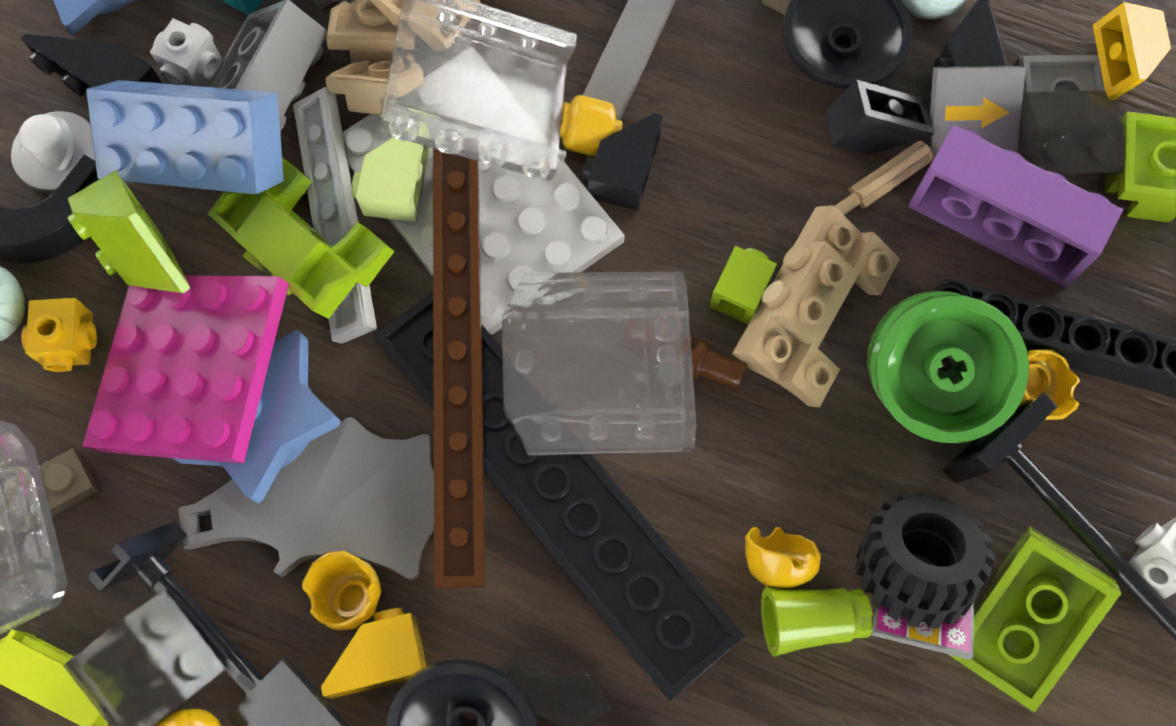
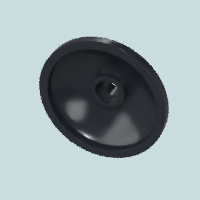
[782,0,913,89]
[387,659,538,726]

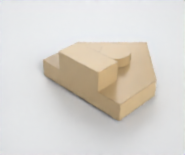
[326,0,415,63]
[325,54,423,115]

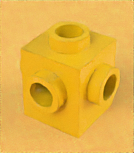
[21,298,97,372]

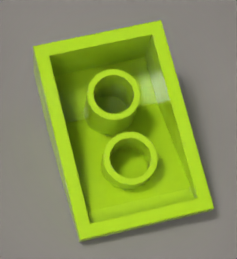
[67,170,190,293]
[948,525,1121,713]

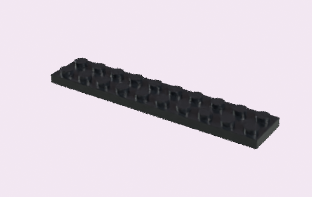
[374,292,745,702]

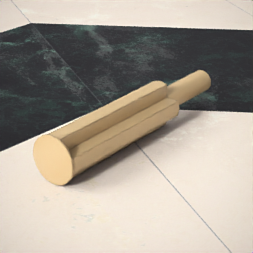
[835,141,933,215]

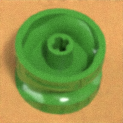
[867,291,1029,443]

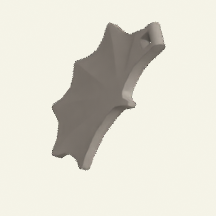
[178,417,434,581]

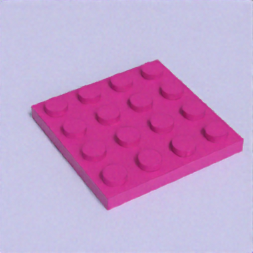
[82,276,289,464]

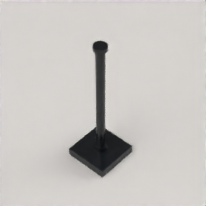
[942,392,1176,641]

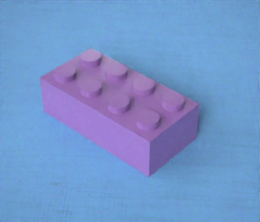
[908,125,1123,288]

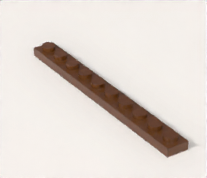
[433,138,485,590]

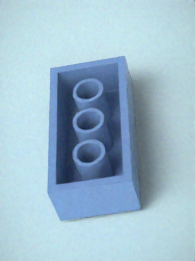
[86,80,284,194]

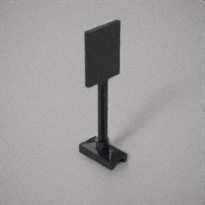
[87,522,349,726]

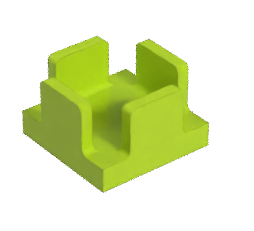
[1105,111,1176,222]

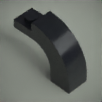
[0,154,100,263]

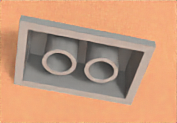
[208,0,327,131]

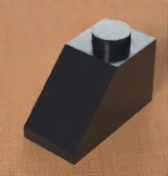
[934,0,1007,67]
[825,80,935,155]
[582,113,663,211]

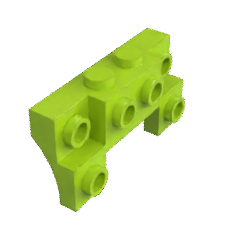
[208,157,395,319]

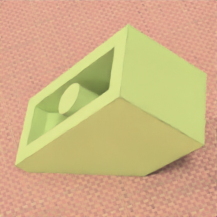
[352,121,432,222]

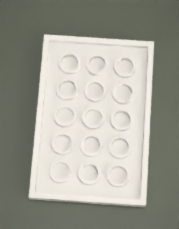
[342,49,625,335]

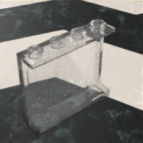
[378,0,577,182]

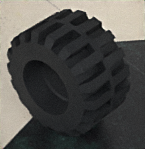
[855,492,995,629]

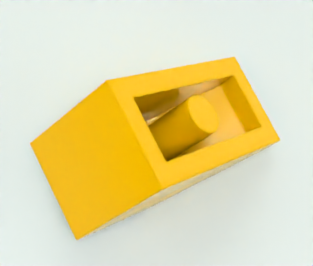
[1093,2,1171,101]
[321,608,426,699]

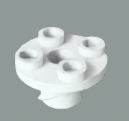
[11,111,95,194]

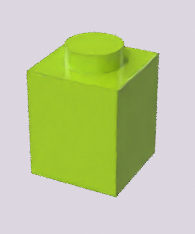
[709,246,777,325]

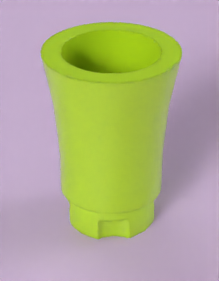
[761,587,873,657]

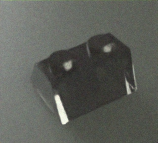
[1017,90,1124,179]
[63,589,226,726]

